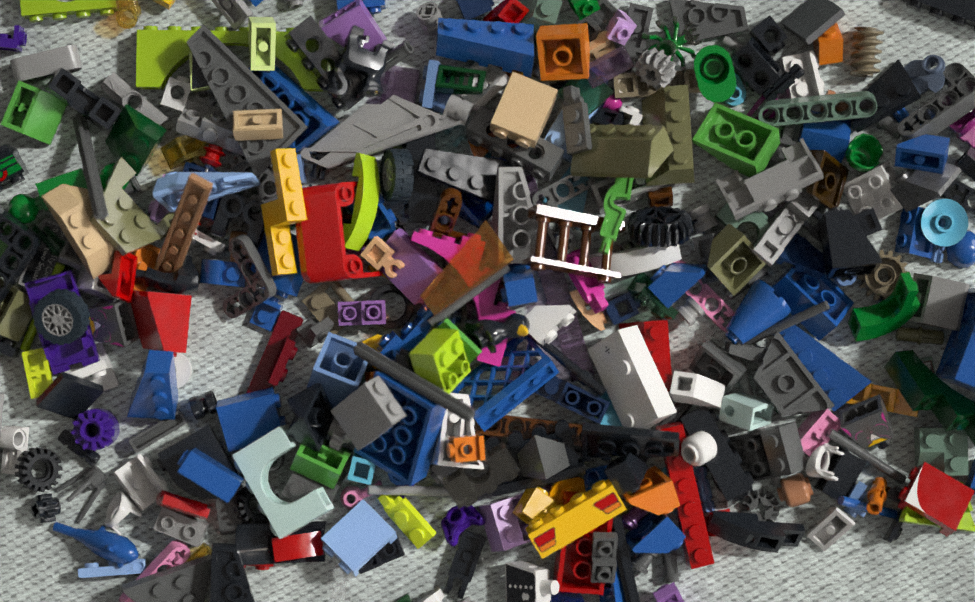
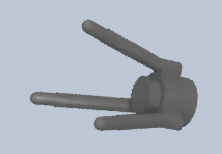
[55,465,108,523]

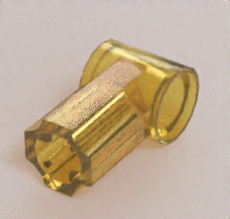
[116,0,142,29]

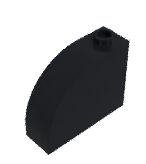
[157,424,245,499]

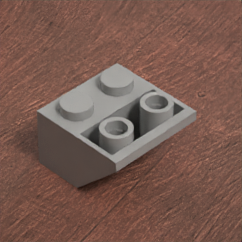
[909,273,969,331]

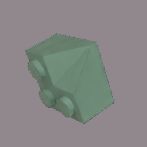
[914,427,969,476]

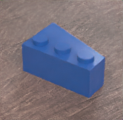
[500,263,538,307]
[127,350,178,420]

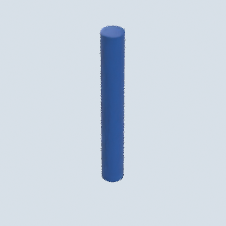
[838,495,898,519]

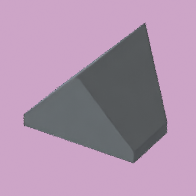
[517,435,570,479]

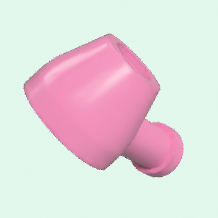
[340,480,382,510]

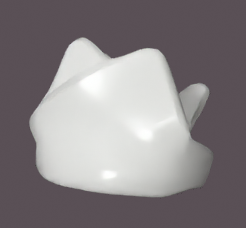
[806,443,844,481]
[104,492,142,535]

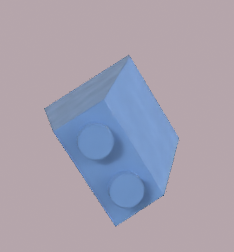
[307,332,368,409]

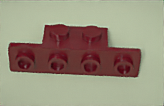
[246,310,303,393]

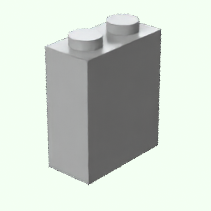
[331,376,407,451]

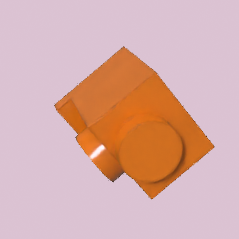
[446,434,485,463]

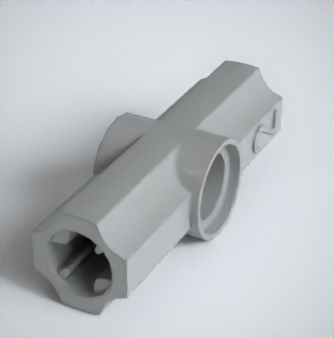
[100,72,169,127]

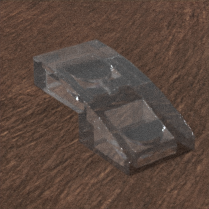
[665,295,717,347]

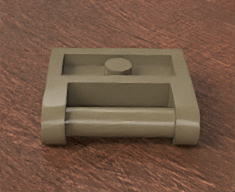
[302,281,354,334]

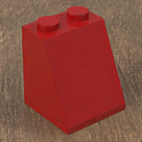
[131,290,192,357]

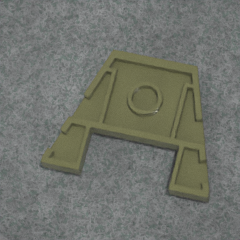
[89,157,175,256]

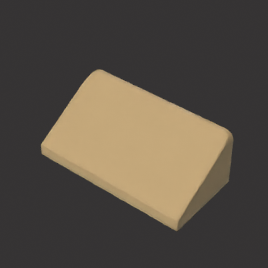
[233,109,283,141]

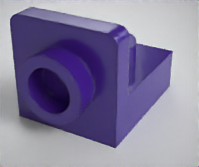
[0,25,27,52]

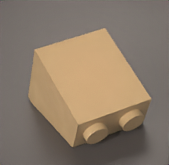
[490,72,558,148]

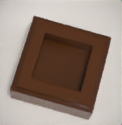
[648,186,673,207]

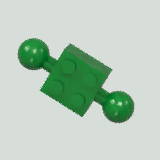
[8,163,129,224]

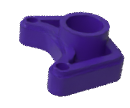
[441,502,486,547]

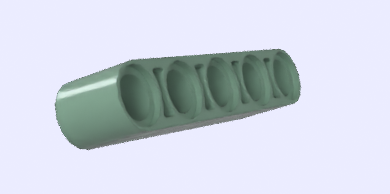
[758,91,877,126]

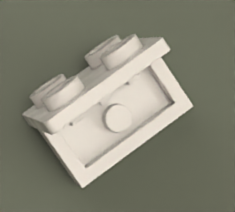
[65,342,119,391]

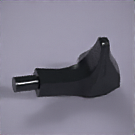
[135,256,199,295]

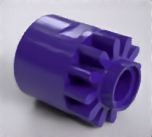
[71,408,120,451]

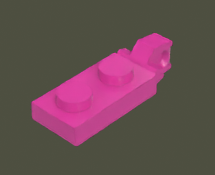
[566,248,609,314]

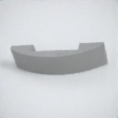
[752,188,820,267]

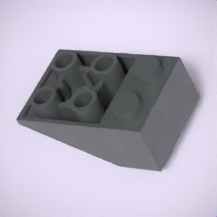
[727,422,807,481]

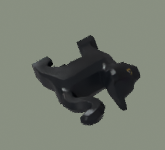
[327,25,395,99]

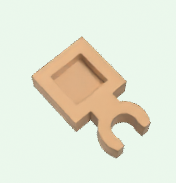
[360,236,405,278]

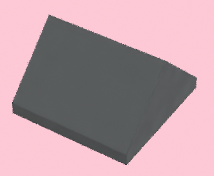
[689,339,748,396]

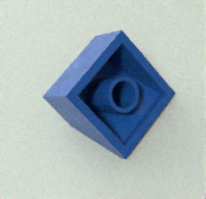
[648,263,709,308]
[625,512,686,553]

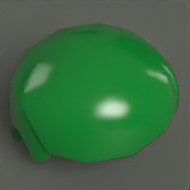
[845,133,883,172]

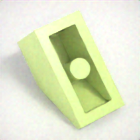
[248,17,276,71]

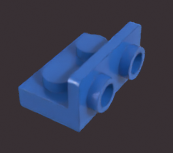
[895,207,934,259]

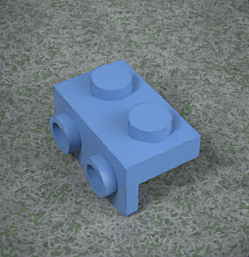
[419,60,452,113]

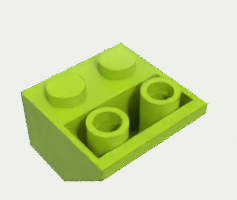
[409,328,471,394]

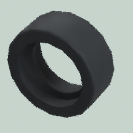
[369,284,414,329]

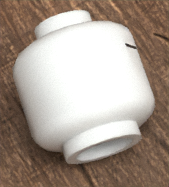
[681,431,717,466]

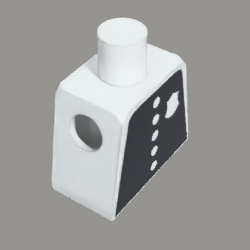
[505,561,559,602]

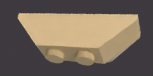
[41,184,117,279]

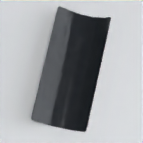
[235,521,327,565]

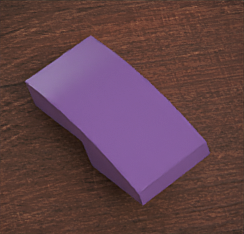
[338,300,386,326]

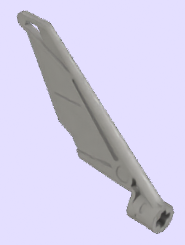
[300,94,474,169]

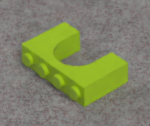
[20,0,120,22]

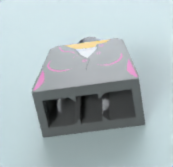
[88,298,139,347]
[839,394,894,449]

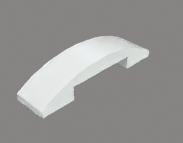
[589,244,682,277]

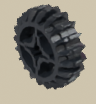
[628,206,693,248]

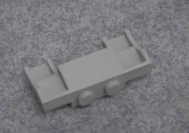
[175,90,245,156]
[716,138,824,220]

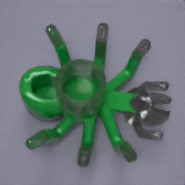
[640,16,703,73]

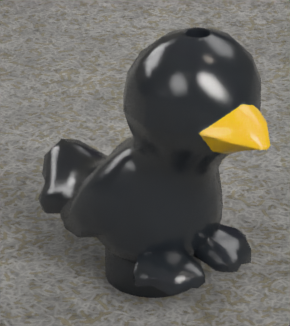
[465,313,530,354]

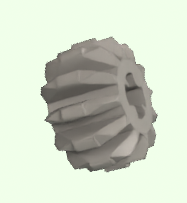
[635,47,677,90]

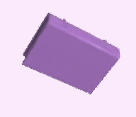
[380,229,446,305]

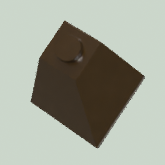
[804,150,849,209]

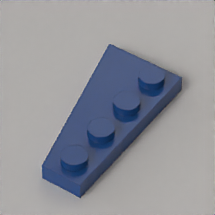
[780,325,872,412]

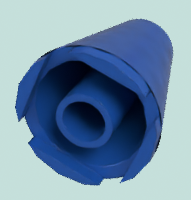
[725,279,791,345]

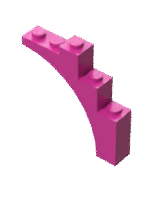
[410,228,516,367]

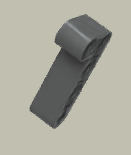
[898,62,975,142]

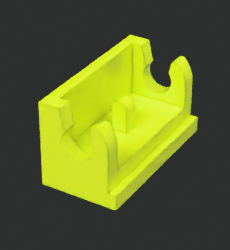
[21,348,53,399]

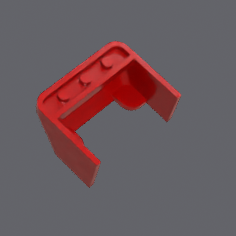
[296,181,383,284]

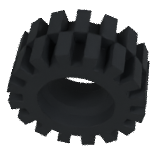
[15,447,63,492]
[234,486,279,524]

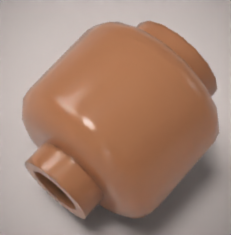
[777,473,814,508]

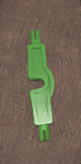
[598,177,634,255]

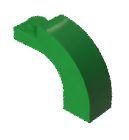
[848,272,921,341]

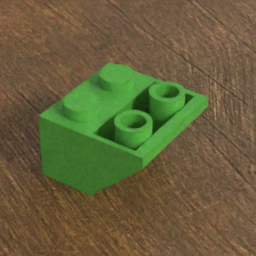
[0,81,67,145]
[290,439,352,490]

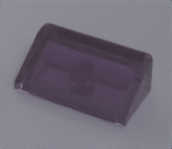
[587,45,634,89]

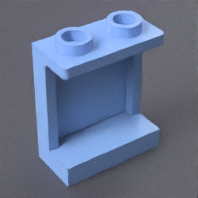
[321,499,397,577]

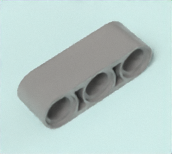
[10,45,82,85]

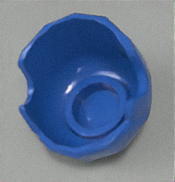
[945,230,975,268]

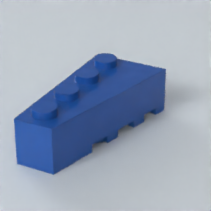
[436,18,534,78]
[248,65,340,153]

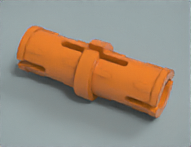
[866,477,888,515]

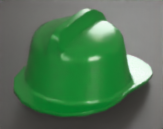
[694,45,736,102]

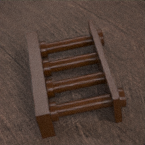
[522,204,626,284]

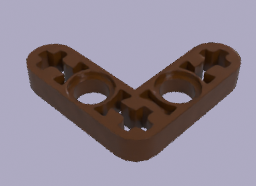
[428,188,490,263]

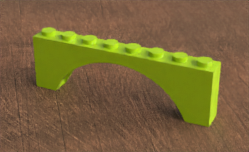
[136,26,329,92]

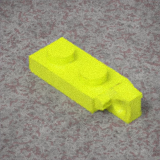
[377,495,436,549]

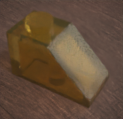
[160,135,209,170]

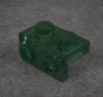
[627,272,678,320]

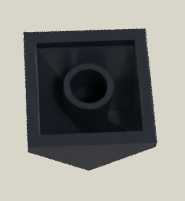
[286,383,334,452]

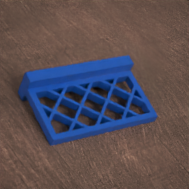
[452,336,559,432]

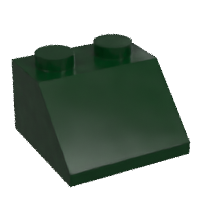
[105,104,167,176]

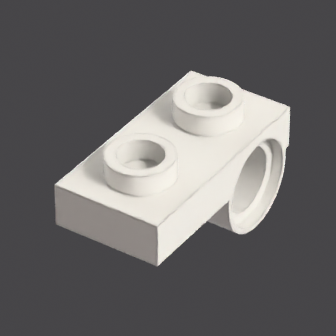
[0,425,29,475]

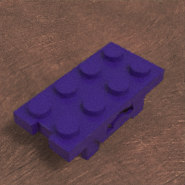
[25,270,100,375]

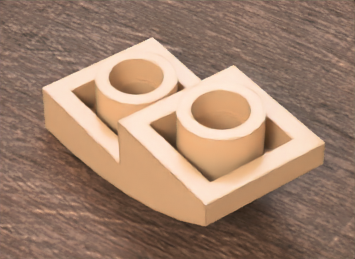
[569,289,607,331]

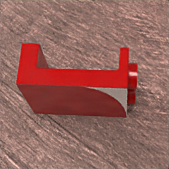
[897,462,975,537]

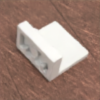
[843,161,903,220]

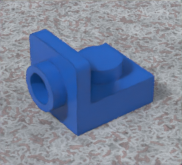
[250,296,283,332]

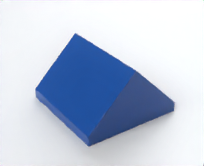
[797,110,851,163]

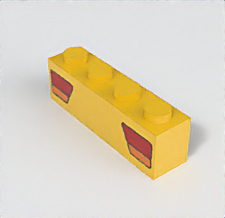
[525,479,627,559]

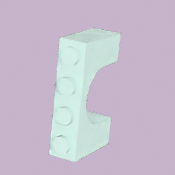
[232,425,334,539]

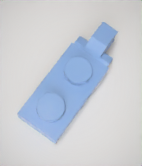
[78,558,147,578]

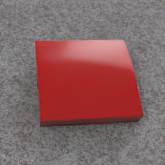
[156,490,210,520]

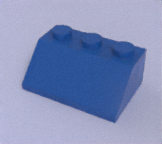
[772,265,854,341]

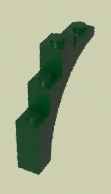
[884,350,975,445]

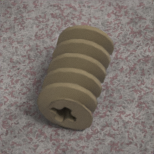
[849,27,884,78]

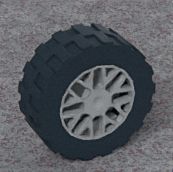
[379,149,414,202]
[33,289,90,345]

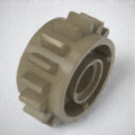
[856,249,909,301]

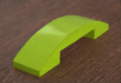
[343,152,380,251]

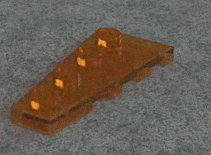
[420,221,514,316]

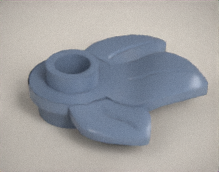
[904,55,946,95]

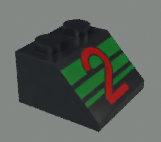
[0,144,29,192]

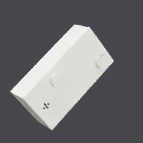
[588,325,677,429]

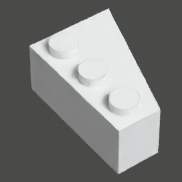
[431,393,484,469]

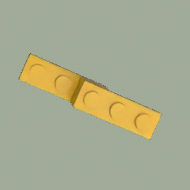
[261,148,307,276]

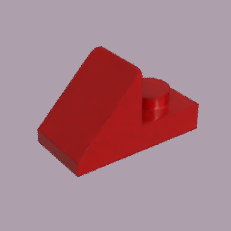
[98,250,138,303]

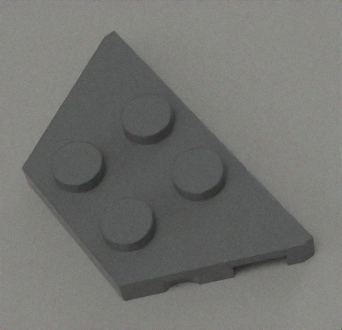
[753,332,835,417]
[122,554,212,602]

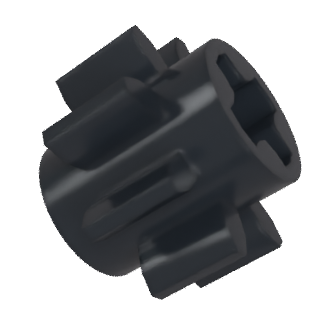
[31,493,61,523]

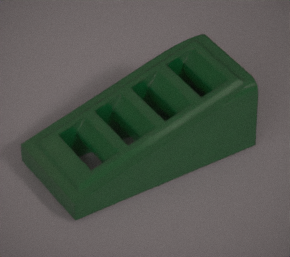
[435,65,486,95]

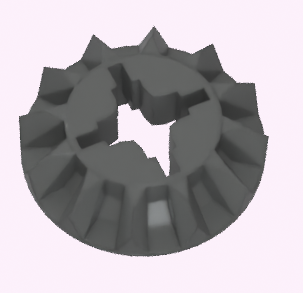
[741,489,780,522]

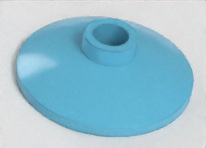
[920,199,968,247]

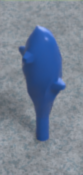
[53,522,139,568]

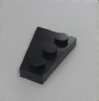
[850,59,921,133]

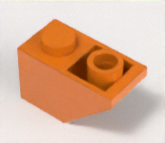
[813,22,843,65]

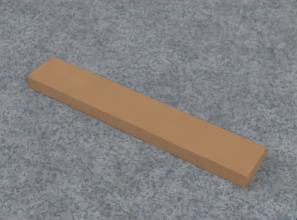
[154,172,214,273]

